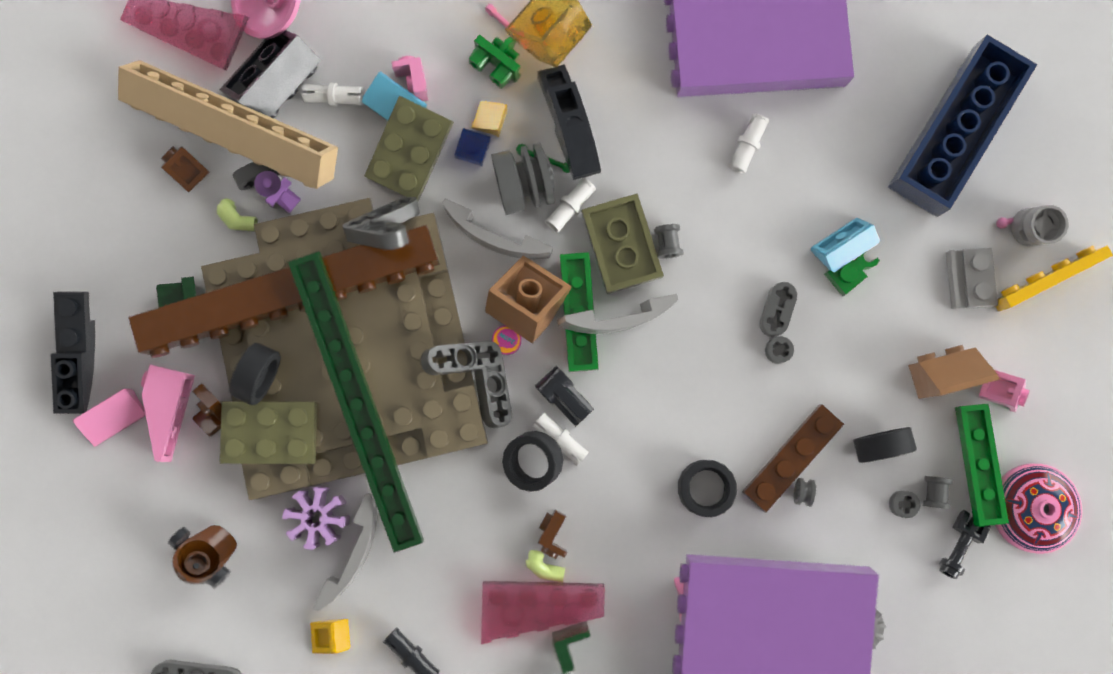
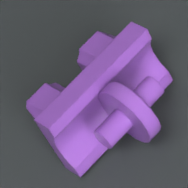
[254,171,301,214]

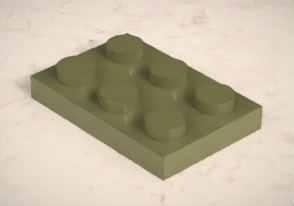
[364,96,454,202]
[581,193,664,294]
[220,402,317,464]

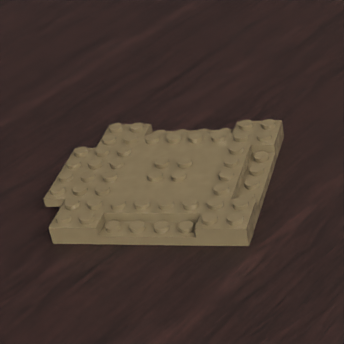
[201,198,488,500]

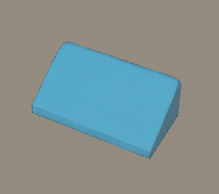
[362,71,427,120]
[810,218,880,272]

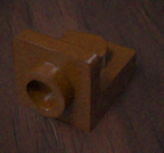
[161,146,209,192]
[192,383,222,437]

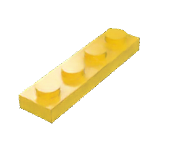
[995,245,1113,312]

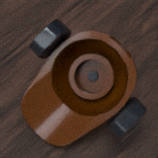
[168,525,237,589]

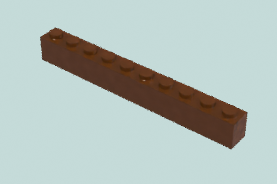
[128,225,440,358]

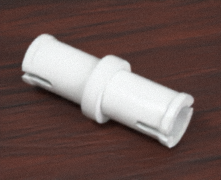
[302,83,364,106]
[728,113,769,174]
[545,178,596,233]
[532,412,589,466]

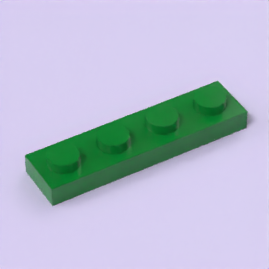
[560,252,599,372]
[955,403,1009,527]

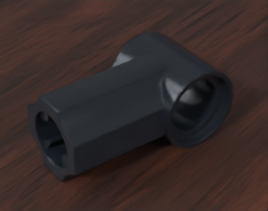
[535,366,594,427]

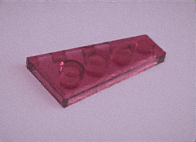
[120,0,249,71]
[481,581,605,644]

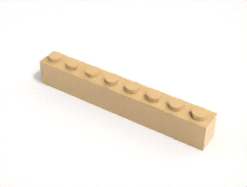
[118,60,338,189]

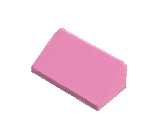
[73,388,146,447]

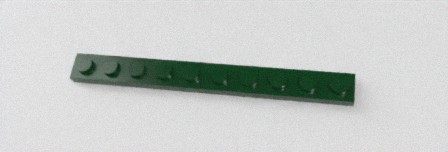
[288,251,424,553]

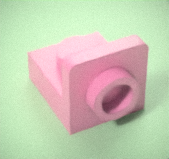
[392,56,428,101]
[979,370,1030,412]

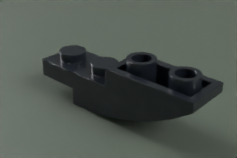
[537,64,601,180]
[50,291,95,414]

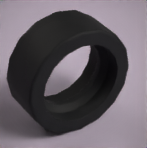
[229,343,281,405]
[853,427,917,463]
[502,431,563,492]
[678,460,737,517]

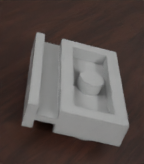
[946,248,998,309]

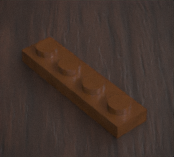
[742,404,844,513]

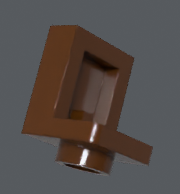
[538,509,568,559]

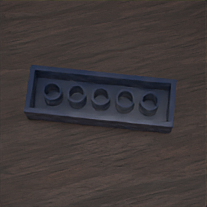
[888,34,1038,217]

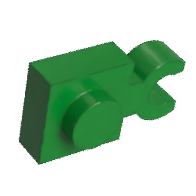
[824,251,880,296]

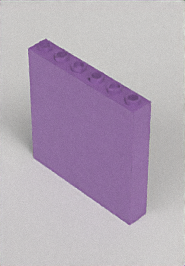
[664,0,854,97]
[673,554,879,674]

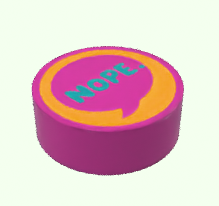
[492,325,522,355]

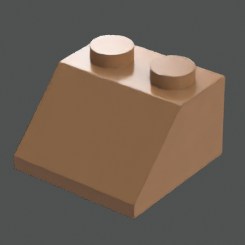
[485,255,571,344]
[908,345,999,399]

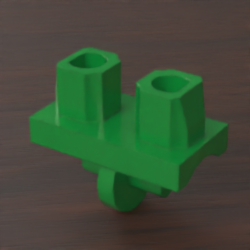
[469,34,521,89]

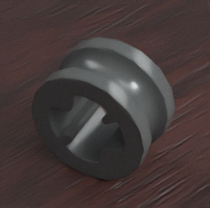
[765,336,794,364]
[794,478,816,507]
[889,491,921,518]

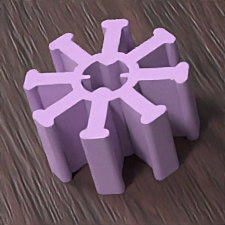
[283,486,350,550]

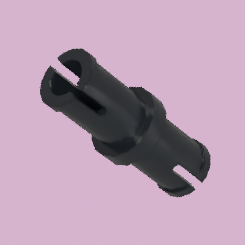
[383,628,440,674]

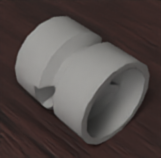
[1011,205,1069,245]

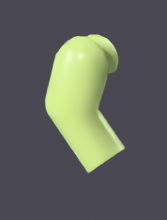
[217,199,258,232]
[526,550,565,583]

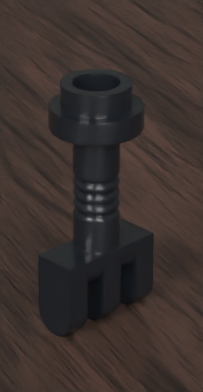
[939,510,991,579]

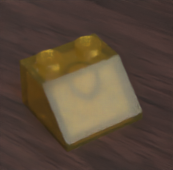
[505,0,592,68]

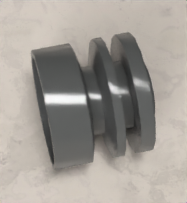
[491,143,555,215]

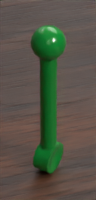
[516,144,570,173]

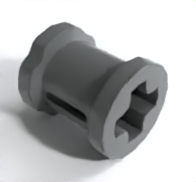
[654,224,683,259]
[922,476,953,509]

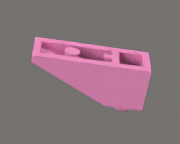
[141,365,195,462]

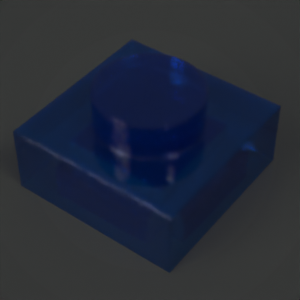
[454,128,491,166]

